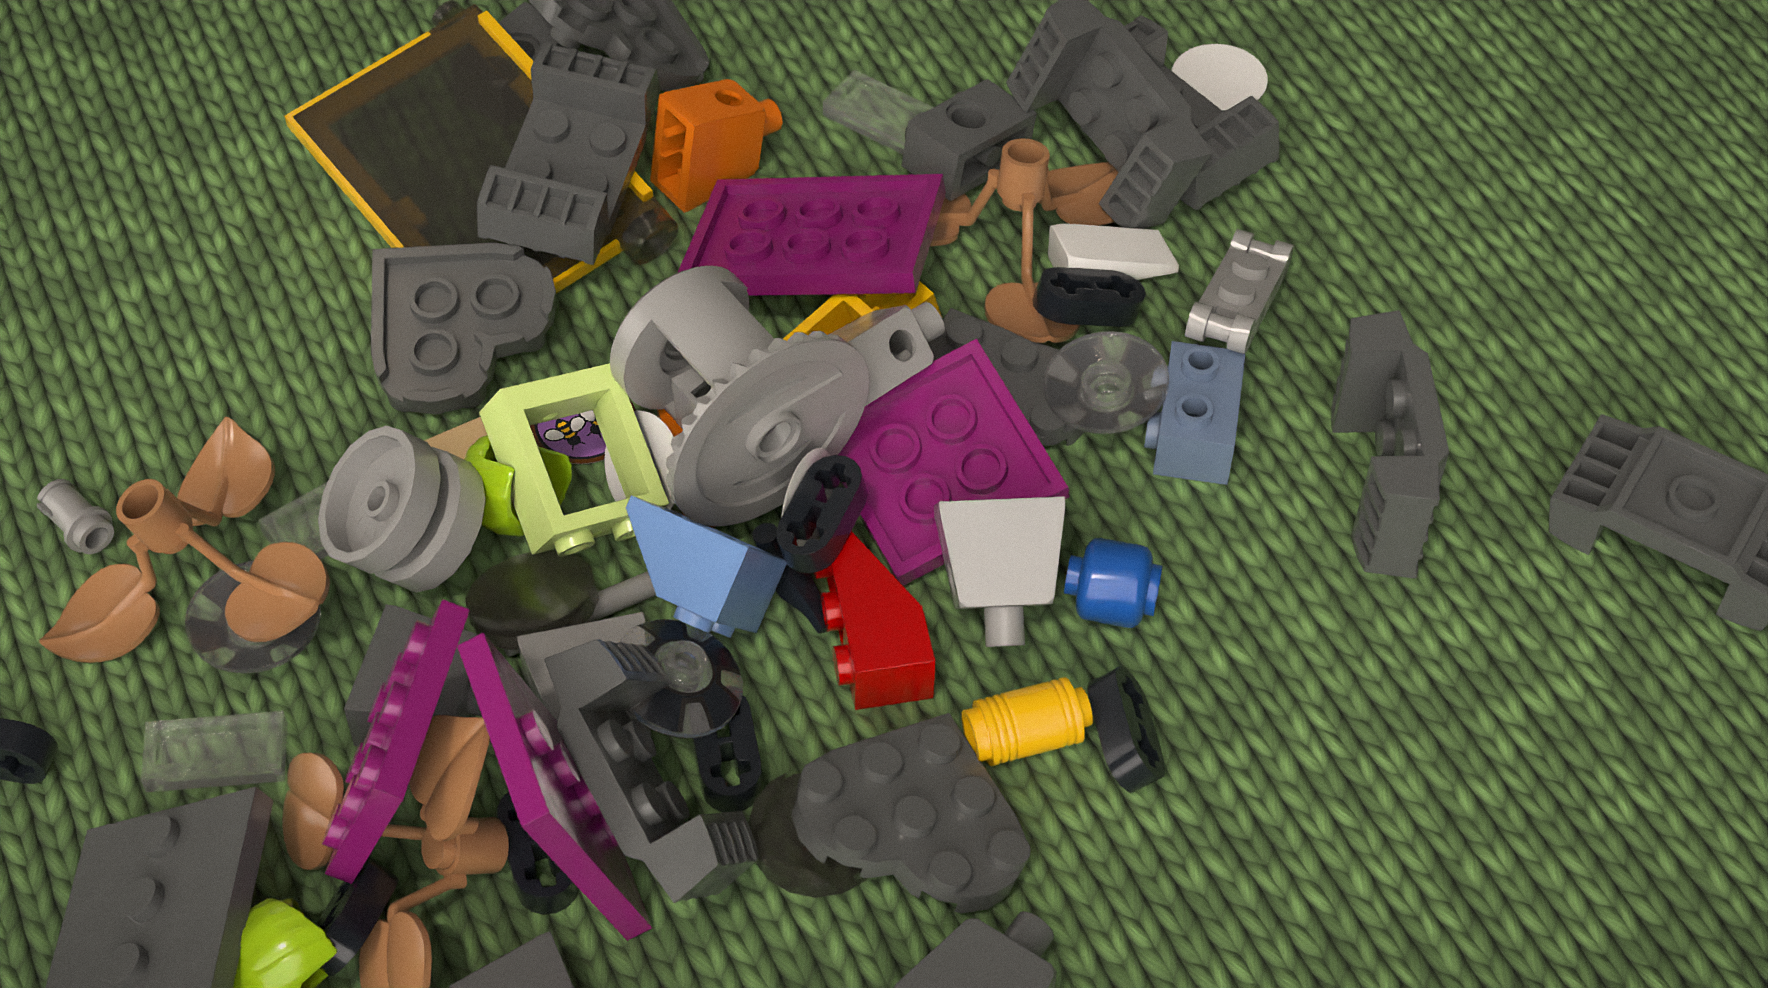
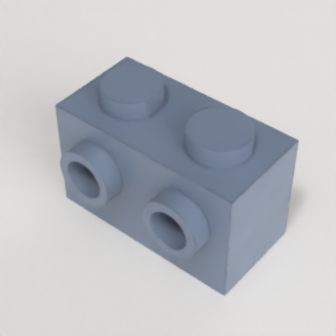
[1144,341,1245,485]

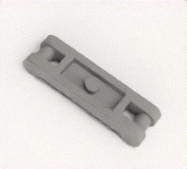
[1185,229,1294,354]

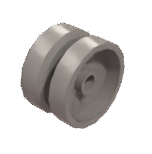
[318,425,485,593]

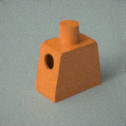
[650,79,782,213]

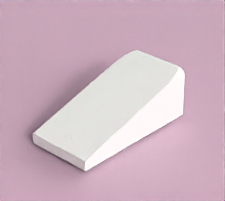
[1048,224,1179,280]

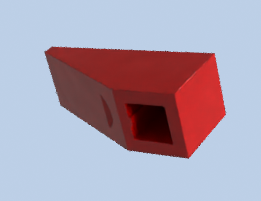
[814,531,936,710]

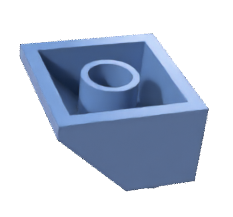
[626,495,787,638]

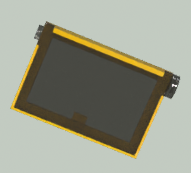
[284,0,678,294]

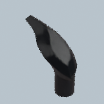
[752,523,826,634]

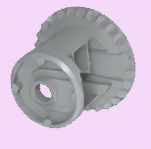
[610,266,869,526]

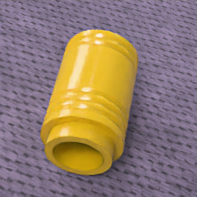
[961,677,1093,766]

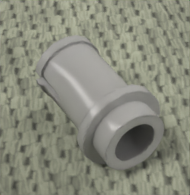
[37,479,114,554]

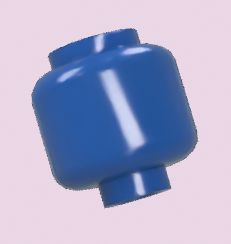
[1064,538,1163,628]

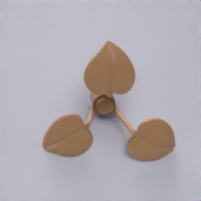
[930,138,1118,343]
[39,417,330,663]
[282,715,509,988]

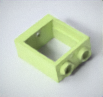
[479,363,669,557]

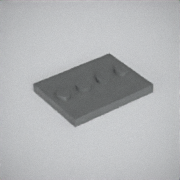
[45,787,273,988]

